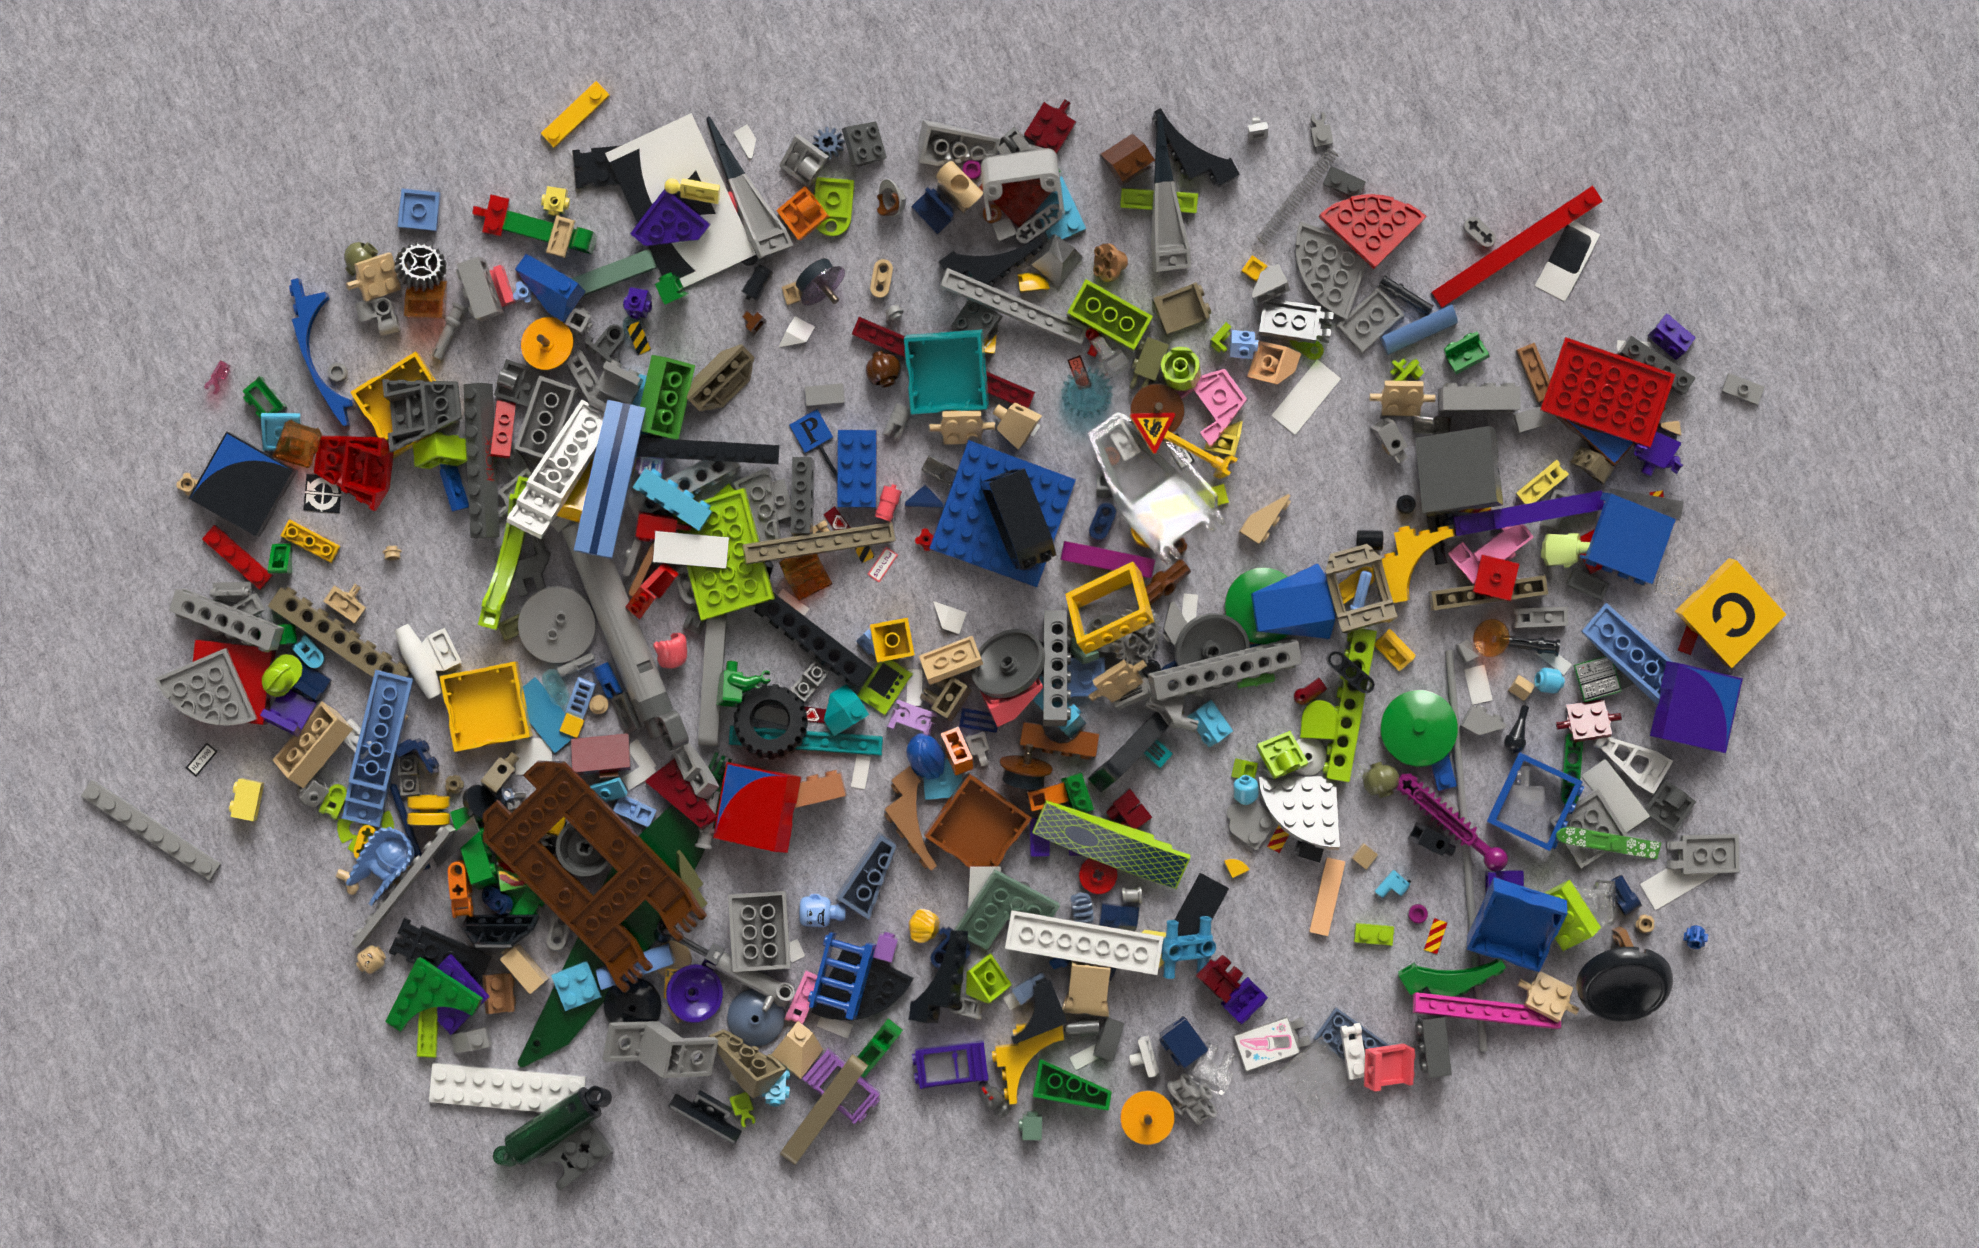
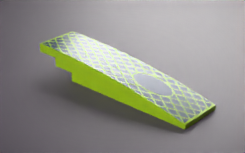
[1032,800,1190,889]

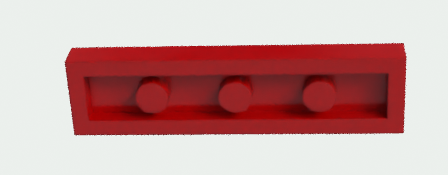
[202,525,273,590]

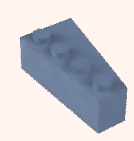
[836,832,896,919]

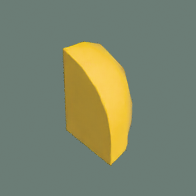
[1018,273,1050,293]

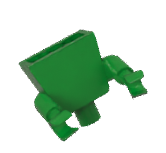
[716,661,771,707]

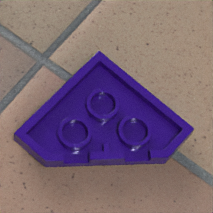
[630,189,711,246]
[437,955,490,1035]

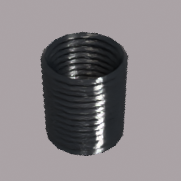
[1356,530,1384,551]

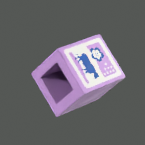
[635,457,665,478]

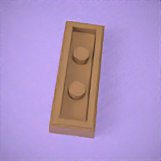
[1516,342,1550,403]
[628,540,655,596]

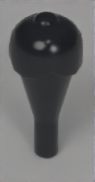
[1504,705,1529,753]

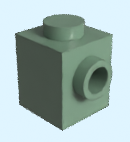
[1019,1111,1042,1140]

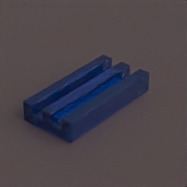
[959,708,998,733]

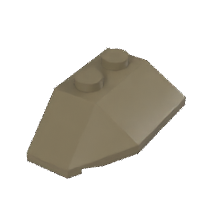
[686,344,755,411]

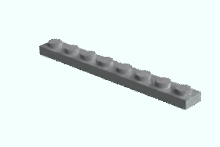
[940,268,1088,346]
[81,780,221,880]
[351,825,456,948]

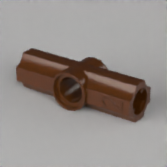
[1145,559,1191,605]

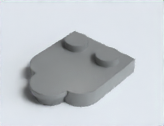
[1227,802,1276,850]

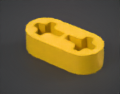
[354,825,377,859]

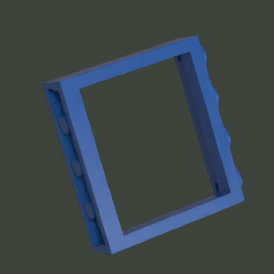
[1487,752,1584,851]

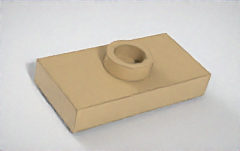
[546,215,576,258]

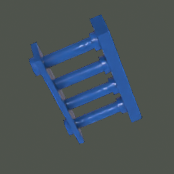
[808,932,876,1020]

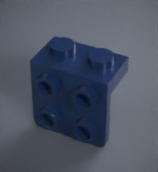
[395,738,440,775]

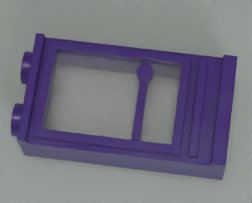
[912,1040,988,1089]

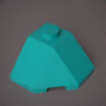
[824,684,869,737]

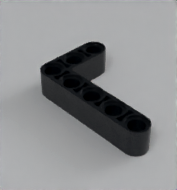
[1088,712,1169,792]

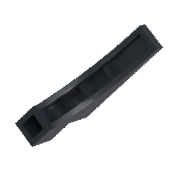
[1152,108,1240,188]
[938,237,1043,286]
[908,930,969,1023]

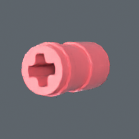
[875,484,902,522]

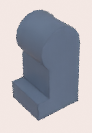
[1012,972,1047,1005]

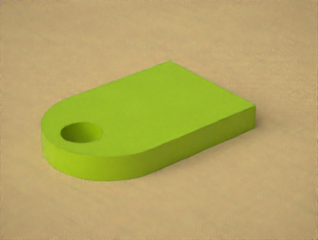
[814,177,854,237]

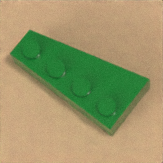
[450,807,499,890]
[1032,1059,1112,1111]

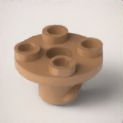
[1093,243,1128,282]

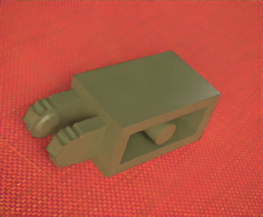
[1129,337,1169,390]

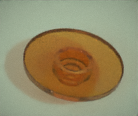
[1473,619,1510,657]

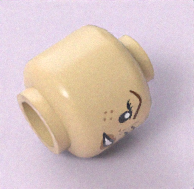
[356,945,386,974]

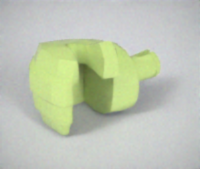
[1541,533,1590,568]

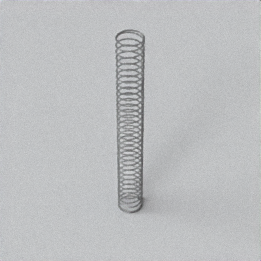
[1256,147,1339,246]

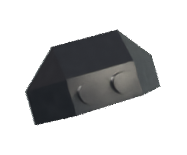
[461,915,540,948]

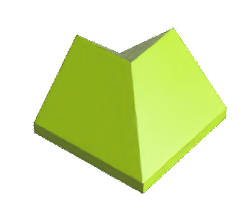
[966,953,1012,1004]

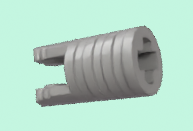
[883,403,911,441]

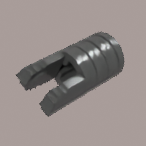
[1064,1019,1100,1038]

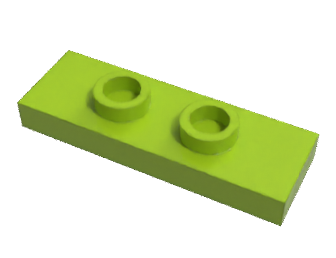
[417,1007,438,1058]

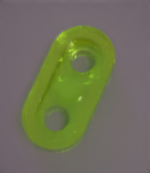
[1289,340,1324,360]

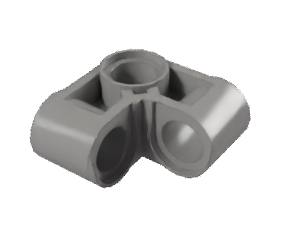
[355,298,401,336]

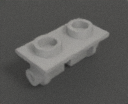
[210,582,252,602]

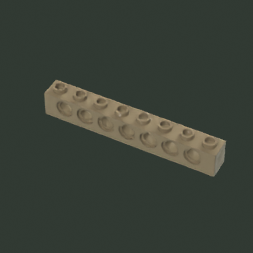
[268,586,411,677]

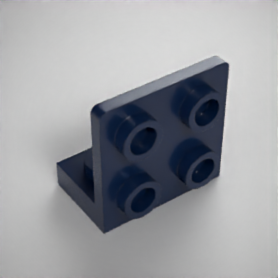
[911,187,954,235]

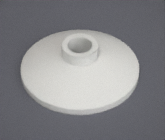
[1296,738,1327,776]

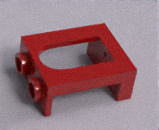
[625,563,679,619]

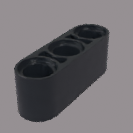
[1326,651,1375,694]

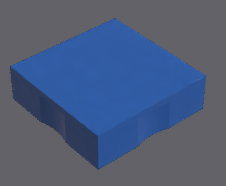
[1467,877,1567,972]

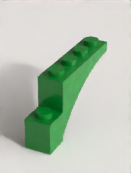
[1398,958,1506,997]

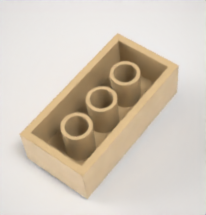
[273,701,353,788]

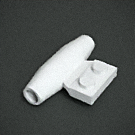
[395,624,462,700]

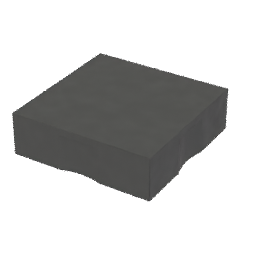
[1415,426,1503,517]

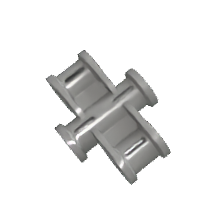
[1168,1074,1217,1125]

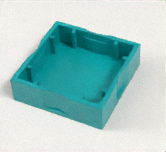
[904,329,989,414]

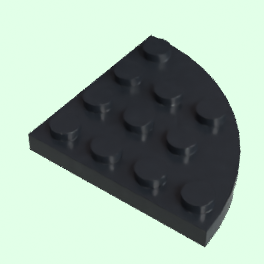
[811,950,914,1021]

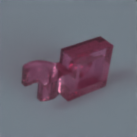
[204,360,231,395]

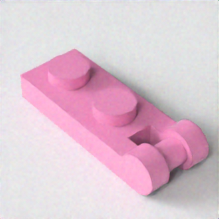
[784,970,817,1024]

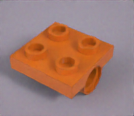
[776,186,830,241]

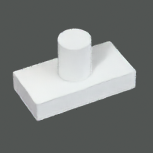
[1129,1035,1159,1077]

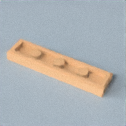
[1309,857,1345,936]

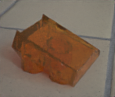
[273,419,322,468]

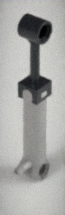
[654,920,795,1012]

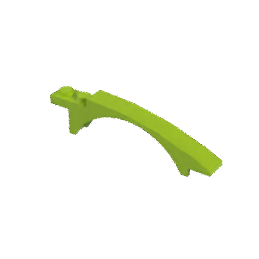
[478,476,529,630]

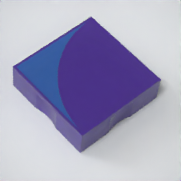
[1650,661,1743,753]

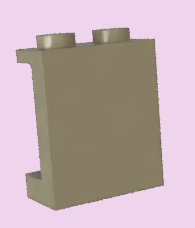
[1152,282,1211,335]

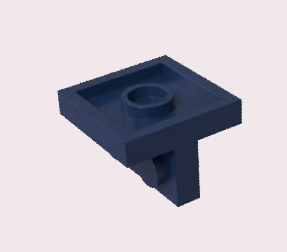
[290,659,332,705]

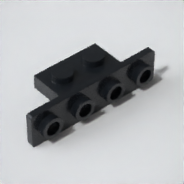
[669,1090,742,1144]

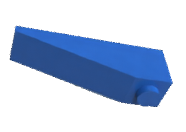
[515,254,586,323]

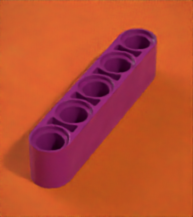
[1060,541,1156,578]

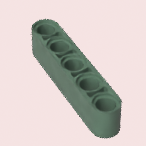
[571,250,657,297]

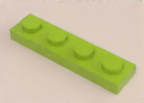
[1120,188,1198,213]

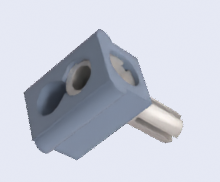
[494,787,526,808]

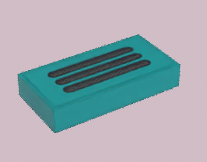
[1144,740,1173,768]

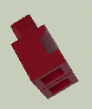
[1106,788,1153,829]
[1196,955,1243,1003]

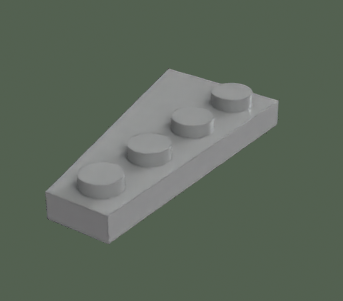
[733,467,781,542]

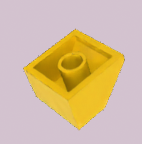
[870,618,915,662]

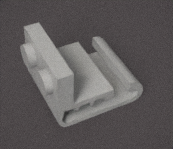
[588,360,643,412]

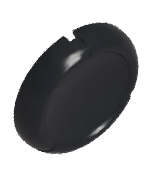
[1576,947,1673,1022]

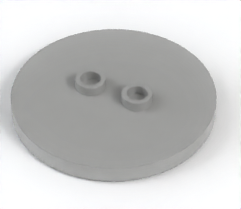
[518,586,596,663]

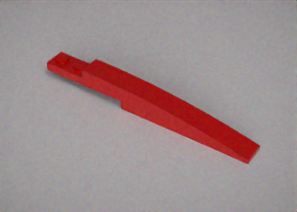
[1431,185,1603,308]

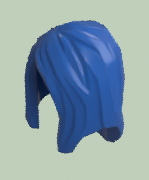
[906,733,945,780]

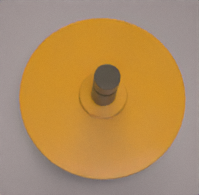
[521,317,573,370]
[1120,1091,1174,1145]

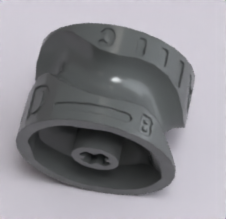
[556,823,610,876]

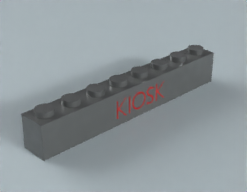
[463,383,500,538]

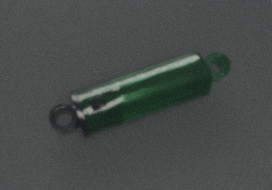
[493,1086,612,1167]

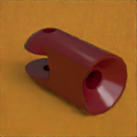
[1294,677,1327,705]

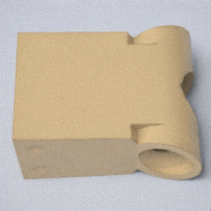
[936,161,983,213]
[1062,960,1110,1017]

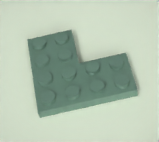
[954,869,1060,950]

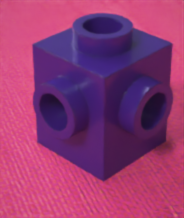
[623,287,652,319]

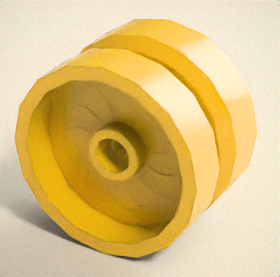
[407,795,450,825]

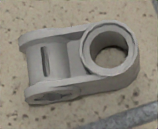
[949,996,985,1019]

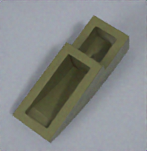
[676,850,708,908]

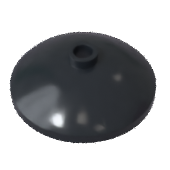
[604,978,662,1023]

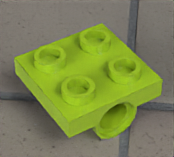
[1256,731,1308,779]

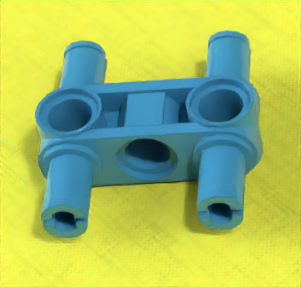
[1161,916,1216,979]

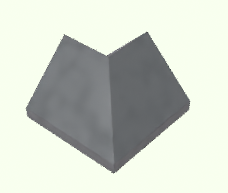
[1031,234,1083,288]

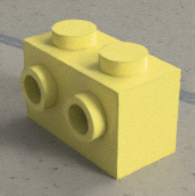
[229,778,265,821]

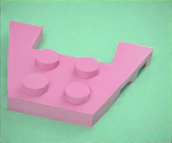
[1175,369,1247,447]

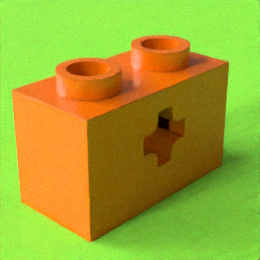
[941,727,973,776]

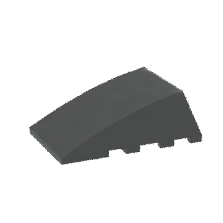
[382,379,462,452]

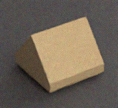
[1508,674,1534,701]

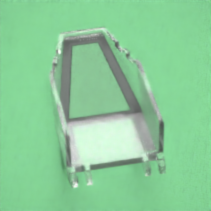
[1088,412,1225,565]

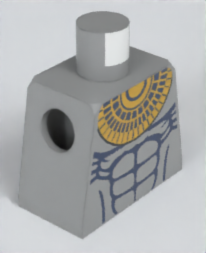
[1370,417,1408,463]

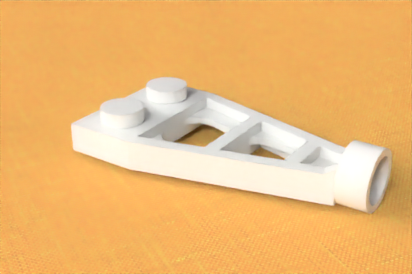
[1593,737,1673,794]

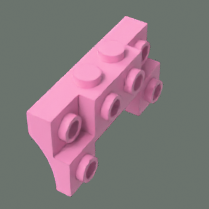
[1447,524,1534,584]

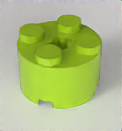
[1161,347,1201,391]

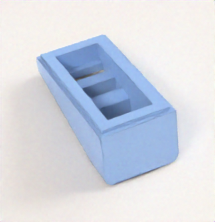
[565,677,597,719]

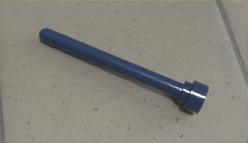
[390,784,431,871]

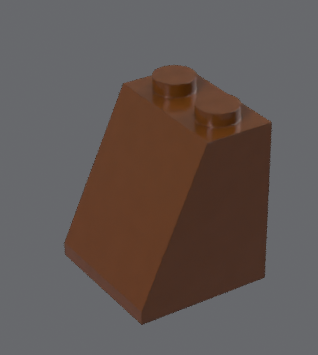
[1100,134,1155,186]

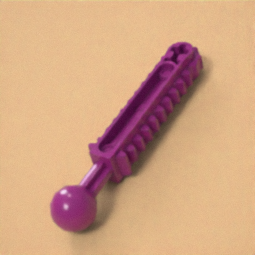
[1397,773,1508,872]

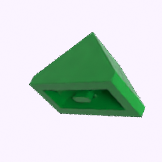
[267,543,292,574]

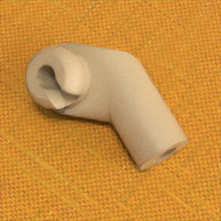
[336,869,359,895]

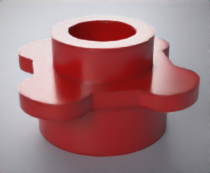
[915,528,933,551]

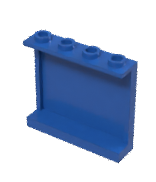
[1579,492,1676,586]

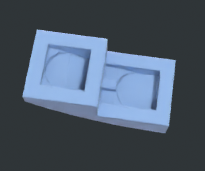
[612,796,656,827]

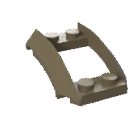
[1325,544,1398,634]

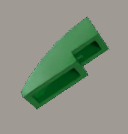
[857,1018,903,1078]

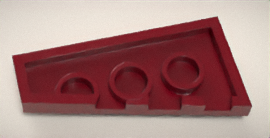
[645,758,718,830]

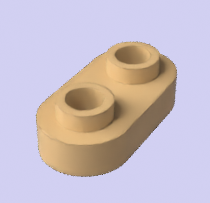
[870,259,893,298]

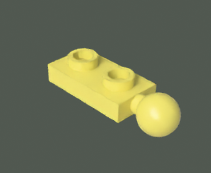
[664,178,720,204]

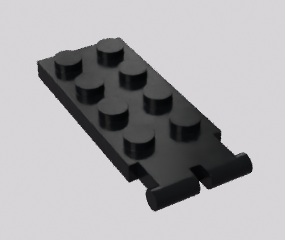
[572,145,622,189]
[388,917,492,985]

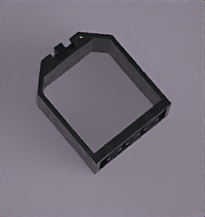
[979,468,1057,571]

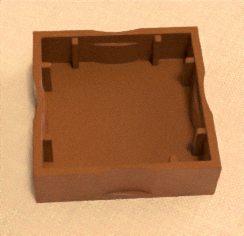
[924,772,1032,868]

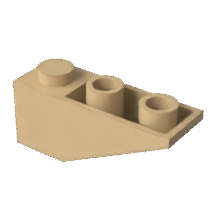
[1239,494,1291,544]

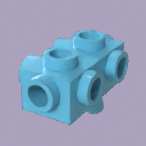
[762,1068,790,1107]

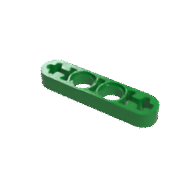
[1560,732,1583,804]

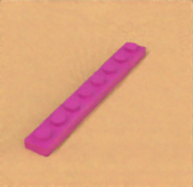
[1413,992,1561,1029]

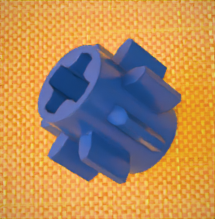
[1683,925,1708,949]

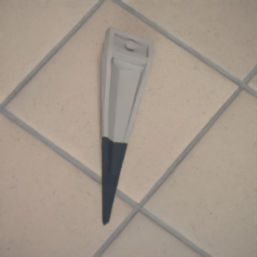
[1151,114,1191,272]
[706,116,793,259]

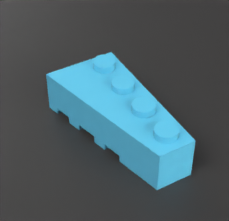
[632,468,713,531]

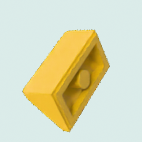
[1374,629,1416,672]

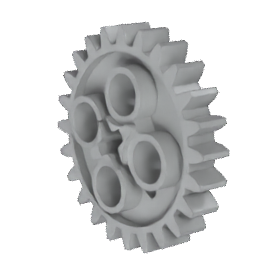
[1112,605,1161,666]

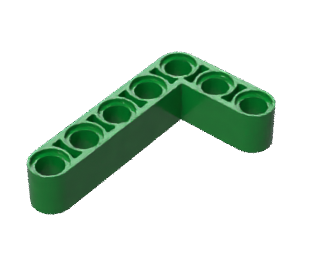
[502,211,598,255]

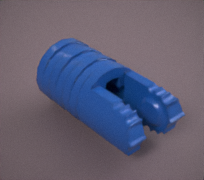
[593,662,623,699]

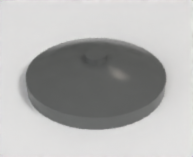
[1174,613,1250,690]
[971,629,1045,698]

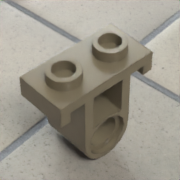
[1570,446,1615,485]

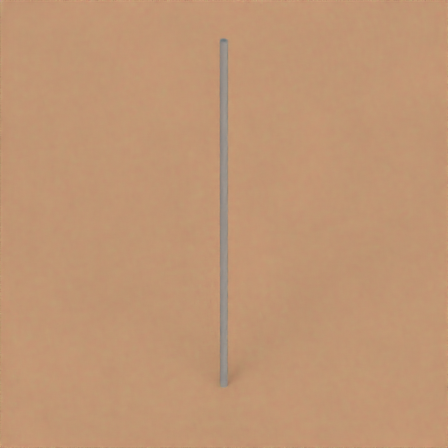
[1445,650,1487,1051]

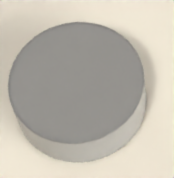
[327,362,348,382]

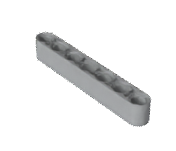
[698,614,727,747]

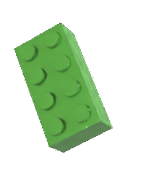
[640,355,695,439]

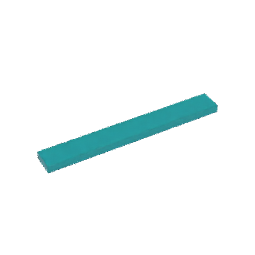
[729,725,883,756]

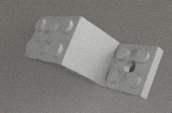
[602,1021,718,1078]

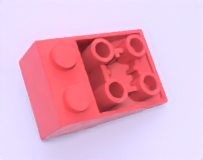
[980,678,1043,727]

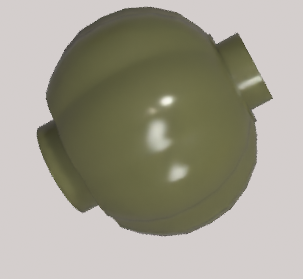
[344,242,379,276]
[1363,762,1399,799]

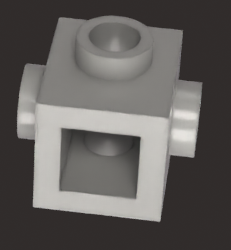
[565,308,593,337]
[296,775,329,808]

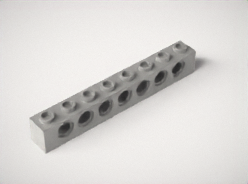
[1148,638,1302,701]

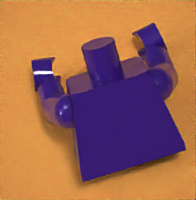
[1634,432,1683,477]

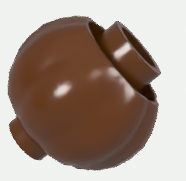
[865,351,901,388]

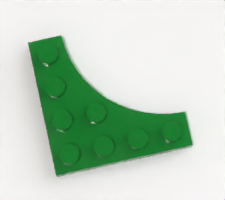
[385,957,483,1032]

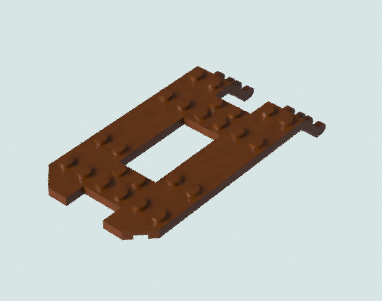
[483,760,707,993]

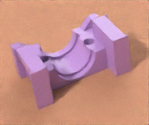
[887,700,937,736]

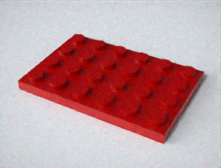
[1540,337,1676,448]

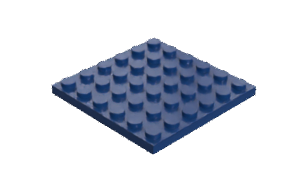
[929,440,1076,587]

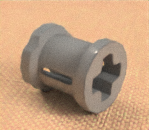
[1122,886,1142,905]

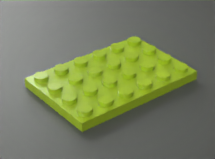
[673,488,775,621]

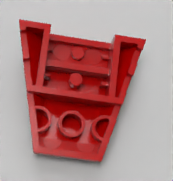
[314,435,394,511]

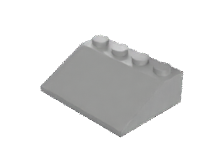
[728,891,791,972]

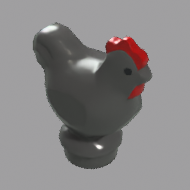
[978,1081,1011,1118]

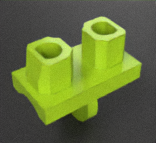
[1390,359,1424,381]

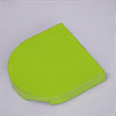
[1300,700,1339,740]

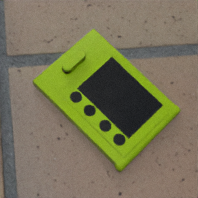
[857,660,913,715]

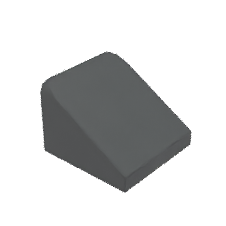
[999,127,1027,153]
[1096,474,1115,498]

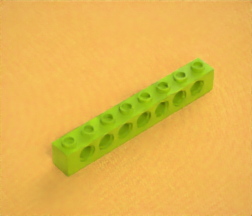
[1323,628,1377,782]

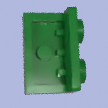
[1444,331,1490,375]

